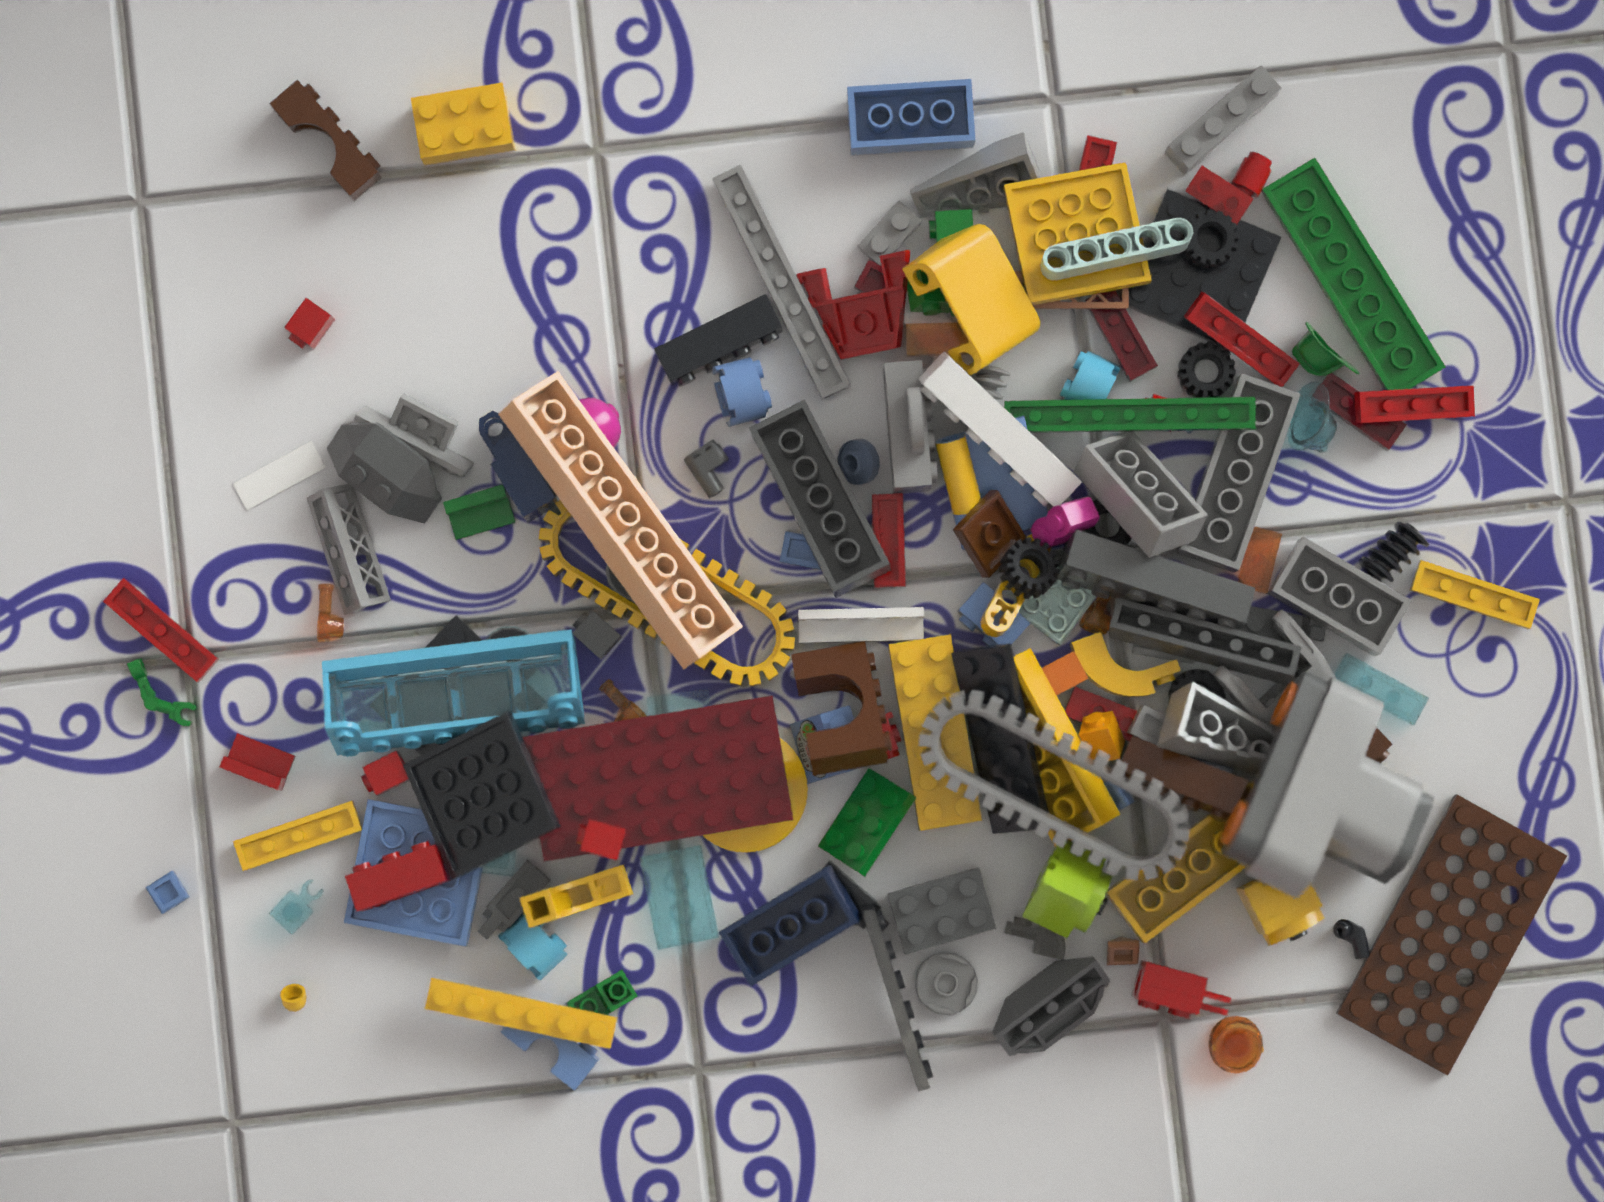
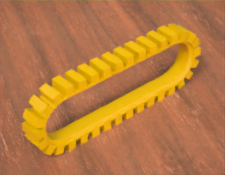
[538,500,795,687]

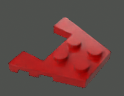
[796,250,910,359]

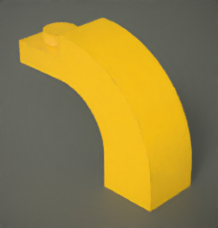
[1069,632,1181,698]
[520,864,633,928]

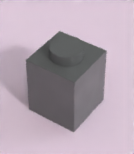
[573,611,622,660]

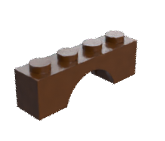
[269,79,382,201]

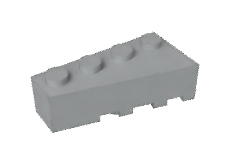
[1157,682,1274,775]

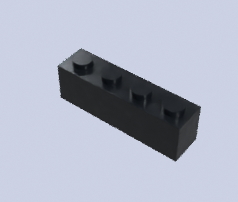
[654,294,782,387]

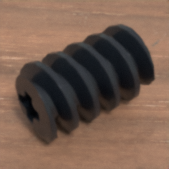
[1359,521,1429,582]

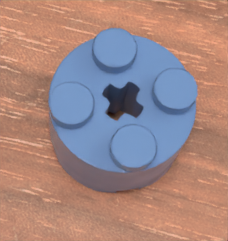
[712,357,772,427]

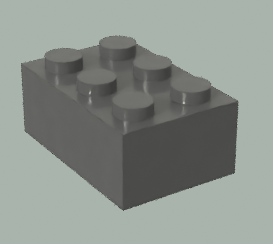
[887,867,996,955]

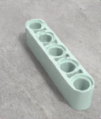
[1040,218,1193,280]

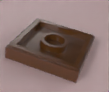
[952,490,1027,578]

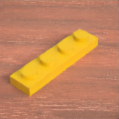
[1410,560,1540,629]
[233,801,362,871]

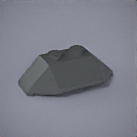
[327,422,442,523]
[992,957,1110,1056]

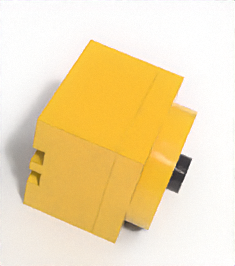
[1236,879,1325,946]

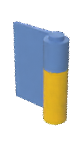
[935,416,1048,550]

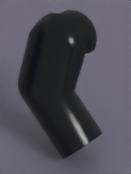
[1333,919,1370,959]

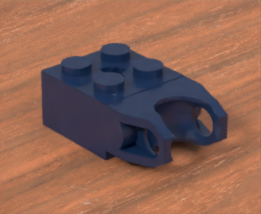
[479,411,558,523]

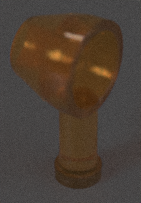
[317,584,344,643]
[1079,597,1112,635]
[599,679,647,722]

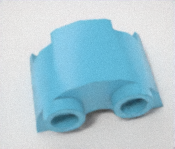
[1060,351,1121,400]
[498,912,568,981]

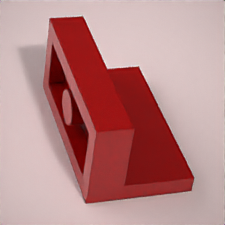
[219,733,296,791]

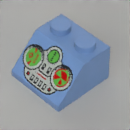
[790,705,863,784]

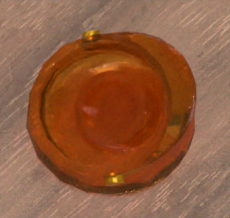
[1208,1016,1264,1074]

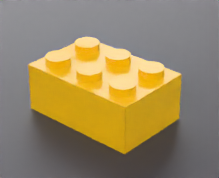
[411,83,515,166]

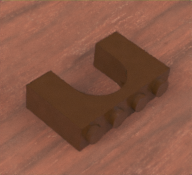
[791,641,892,776]

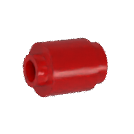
[1231,152,1272,198]

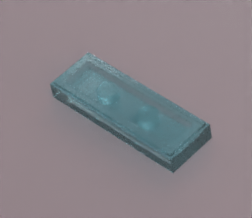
[1334,653,1429,726]

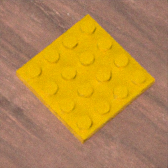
[1003,162,1152,305]

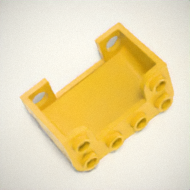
[902,224,1040,375]

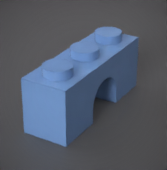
[501,1026,599,1091]

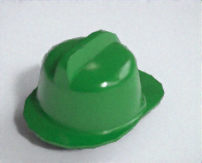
[1292,322,1360,376]

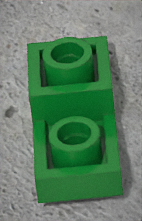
[565,970,638,1015]

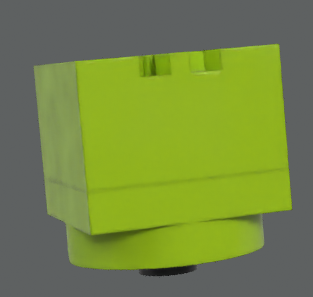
[1022,840,1112,938]

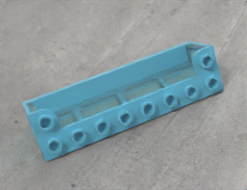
[322,629,585,757]

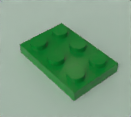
[818,768,916,877]

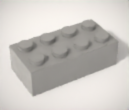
[1074,432,1208,558]
[1267,537,1412,657]

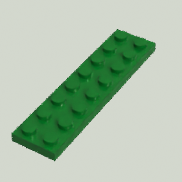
[1261,157,1446,390]

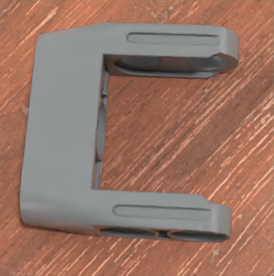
[1212,609,1336,728]

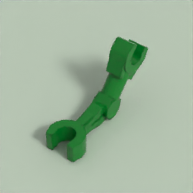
[127,658,197,726]

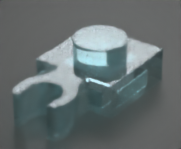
[269,879,324,935]

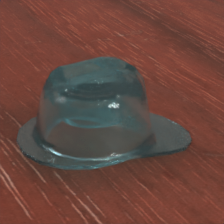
[1288,382,1337,453]

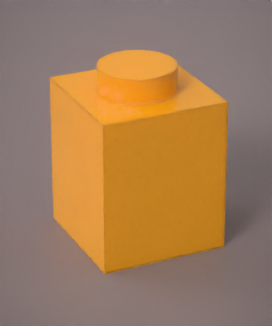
[1079,711,1125,761]

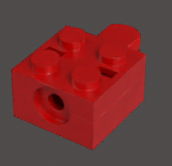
[1131,960,1232,1019]

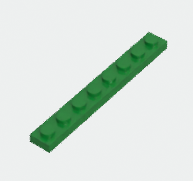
[1004,397,1256,433]

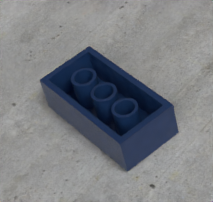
[719,865,863,986]

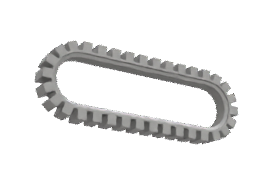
[919,690,1190,880]

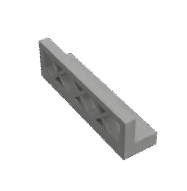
[307,484,391,615]

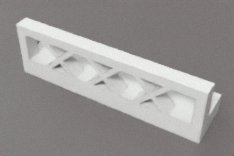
[798,607,924,643]

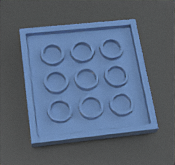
[344,799,483,947]

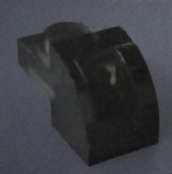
[1003,916,1066,960]

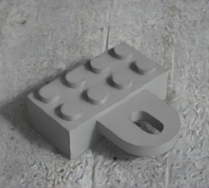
[883,360,938,493]

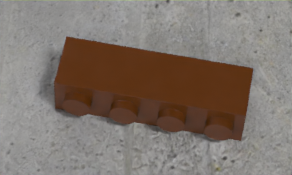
[1121,736,1251,823]

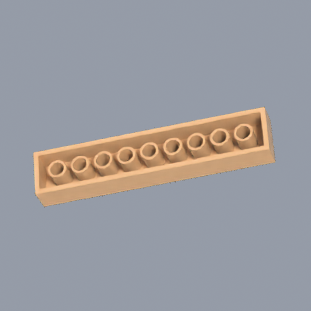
[498,371,743,670]

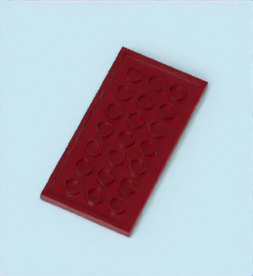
[523,695,793,862]

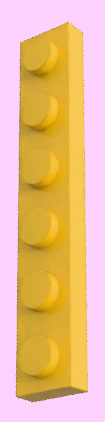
[425,977,618,1049]

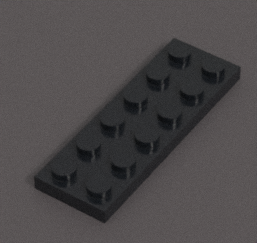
[951,643,1049,834]

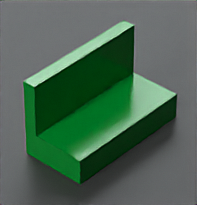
[443,484,516,541]

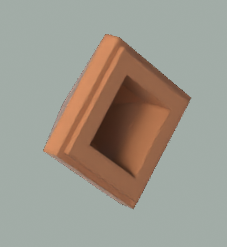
[1107,936,1140,965]

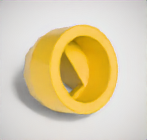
[280,984,307,1012]

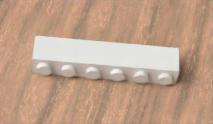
[918,352,1082,507]

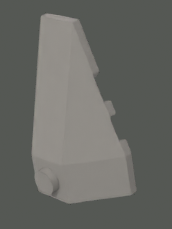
[910,132,1041,217]

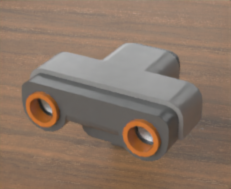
[1220,671,1435,899]

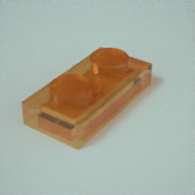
[906,322,969,357]
[1237,526,1282,595]

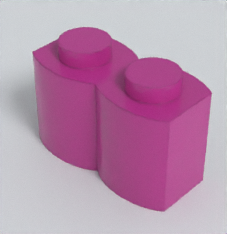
[1031,496,1100,548]

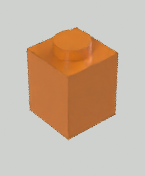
[1042,651,1089,696]

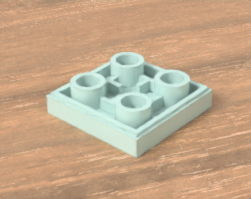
[1013,567,1096,645]

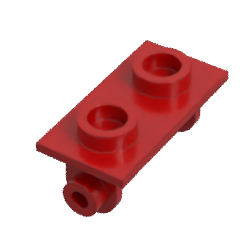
[1185,165,1254,225]

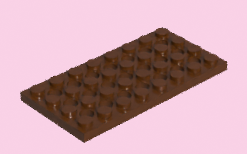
[1336,794,1567,1076]

